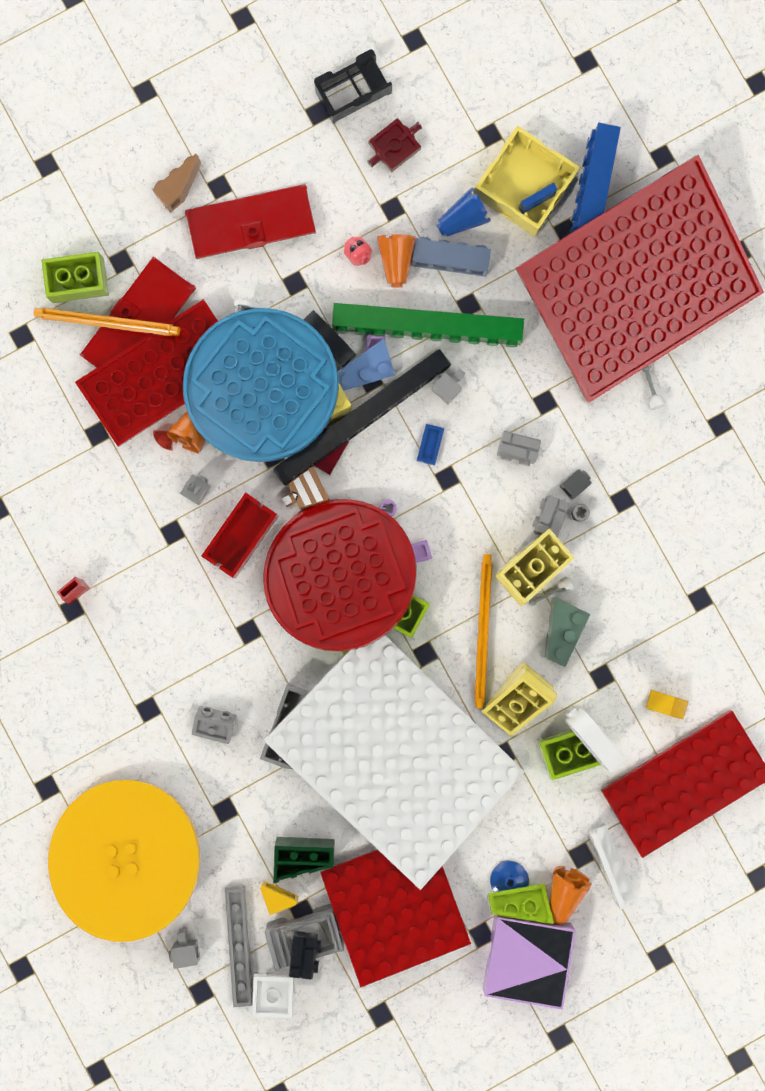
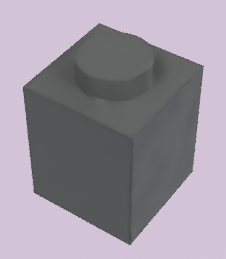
[559,469,592,500]

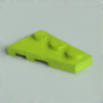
[487,884,554,925]

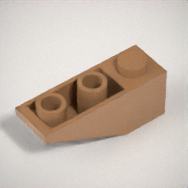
[152,154,201,213]

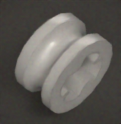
[571,504,590,522]

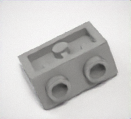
[192,706,237,744]

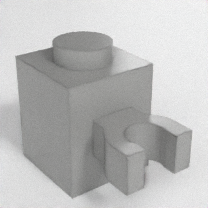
[432,368,465,405]
[180,474,211,505]
[169,928,200,969]

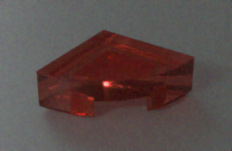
[153,430,173,451]

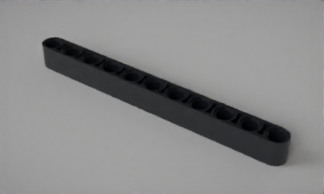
[273,349,452,486]

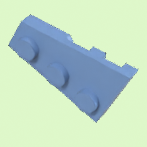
[338,339,395,391]

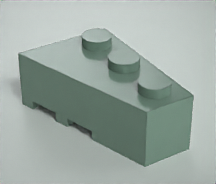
[544,597,590,667]

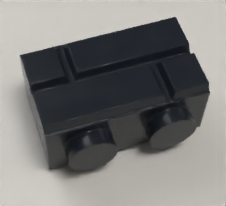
[289,931,321,980]

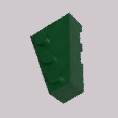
[273,837,335,884]

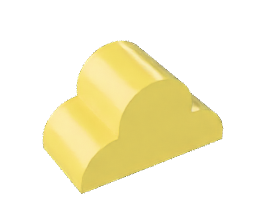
[495,528,574,606]
[481,662,557,736]

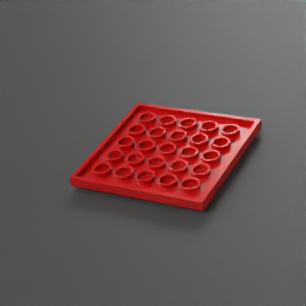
[320,849,471,988]

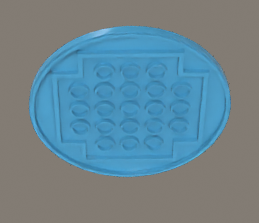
[183,308,339,462]

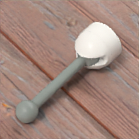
[642,366,666,410]
[529,577,574,606]

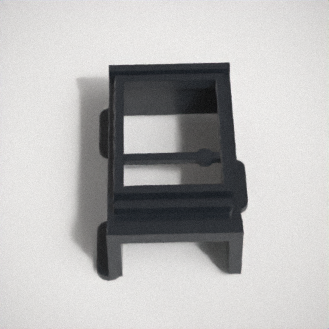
[314,49,392,124]

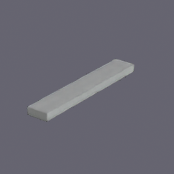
[225,886,253,1007]

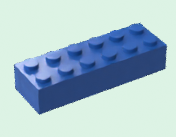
[569,122,621,234]

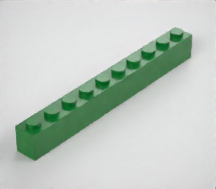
[332,303,524,348]

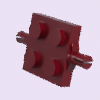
[367,118,422,172]

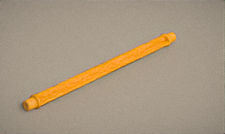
[33,308,180,336]
[474,554,493,708]

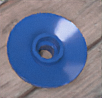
[490,861,529,892]

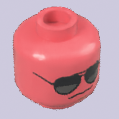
[344,237,372,266]

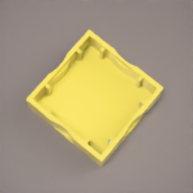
[473,126,581,237]

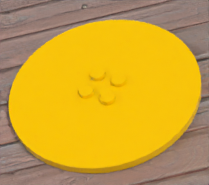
[48,779,200,942]

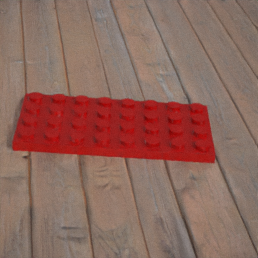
[75,299,218,447]
[601,710,765,858]

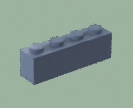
[412,237,491,277]

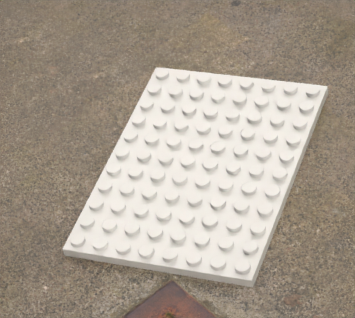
[264,635,525,890]

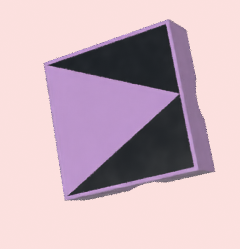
[483,915,575,1010]

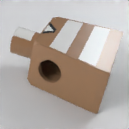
[281,467,330,510]

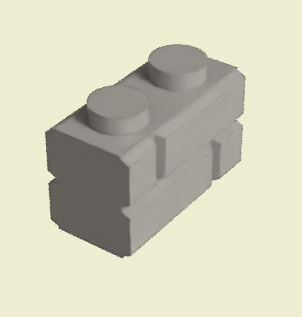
[497,431,541,466]
[532,495,570,538]

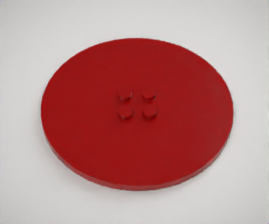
[263,499,417,652]

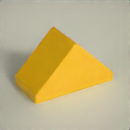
[646,690,689,719]
[260,881,299,915]

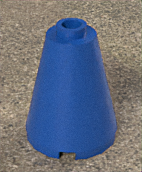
[436,187,491,237]

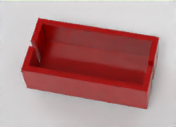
[201,492,279,579]

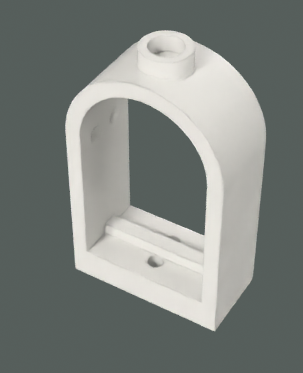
[565,707,626,773]

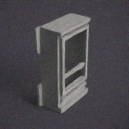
[265,904,344,971]

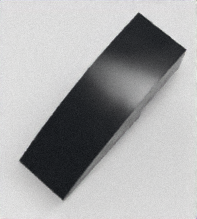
[303,310,356,368]

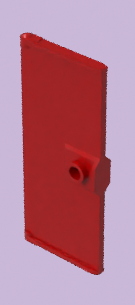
[185,184,316,260]
[80,256,196,368]

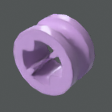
[380,500,397,517]

